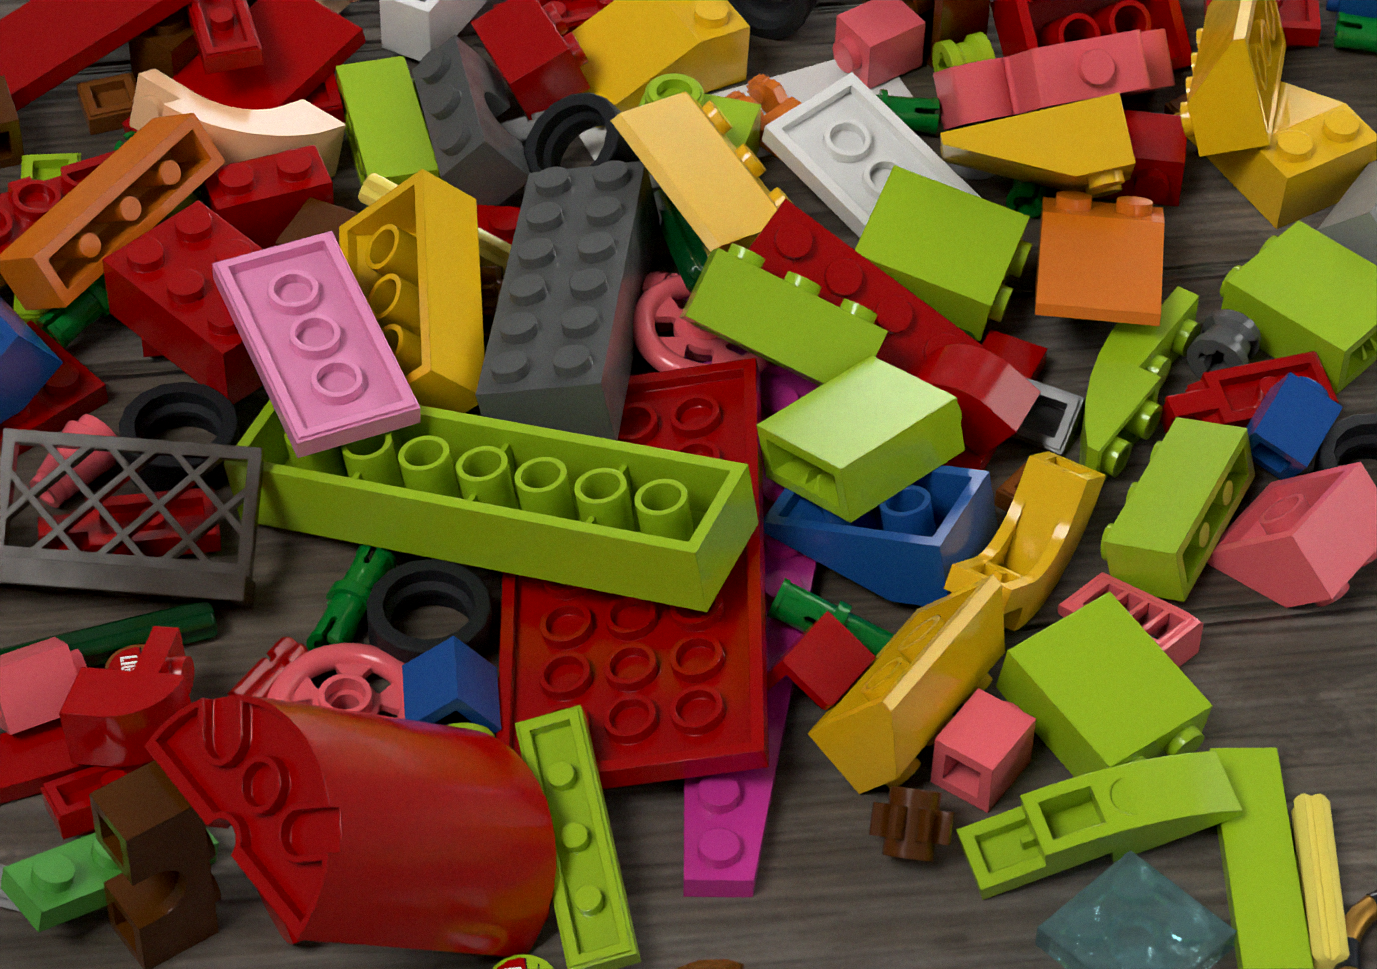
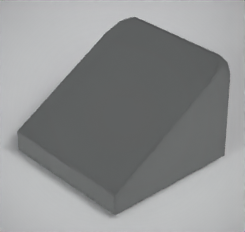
[1009,378,1085,457]

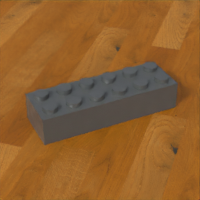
[476,161,660,440]

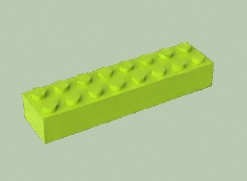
[223,400,759,612]

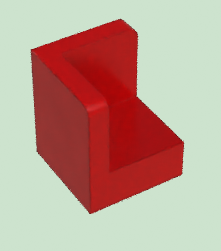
[767,611,876,710]

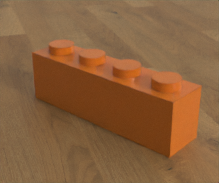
[0,112,225,310]

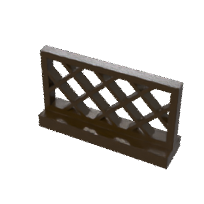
[0,428,265,608]

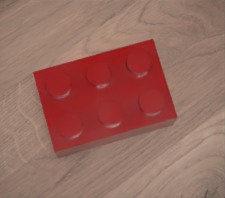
[102,200,263,405]

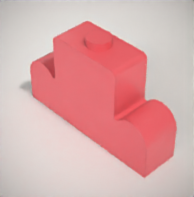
[933,28,1175,130]

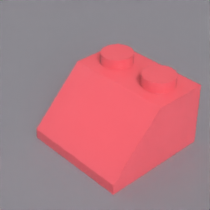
[1207,461,1377,608]

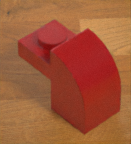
[916,344,1041,458]
[59,626,195,767]

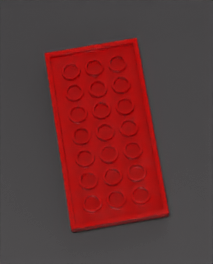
[496,358,769,789]

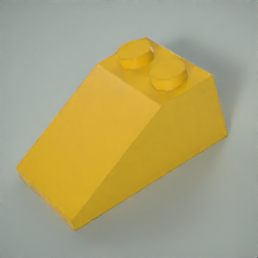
[572,0,750,128]
[1174,81,1377,229]
[940,92,1136,198]

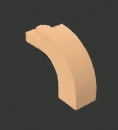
[129,69,346,177]

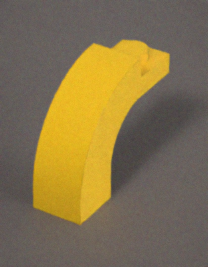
[943,451,1106,631]

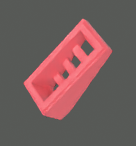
[1058,572,1203,667]

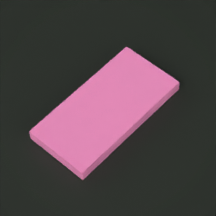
[212,231,421,458]

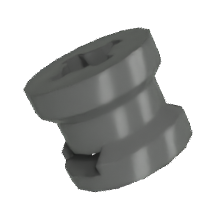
[1186,309,1262,379]

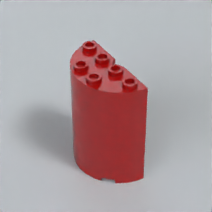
[144,693,556,957]

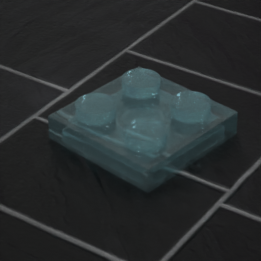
[1035,850,1237,969]

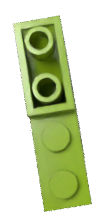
[1079,286,1201,481]
[956,751,1242,900]

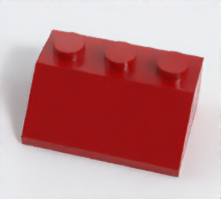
[990,0,1192,70]

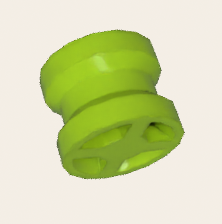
[932,32,995,72]

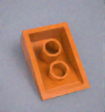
[1035,191,1165,326]

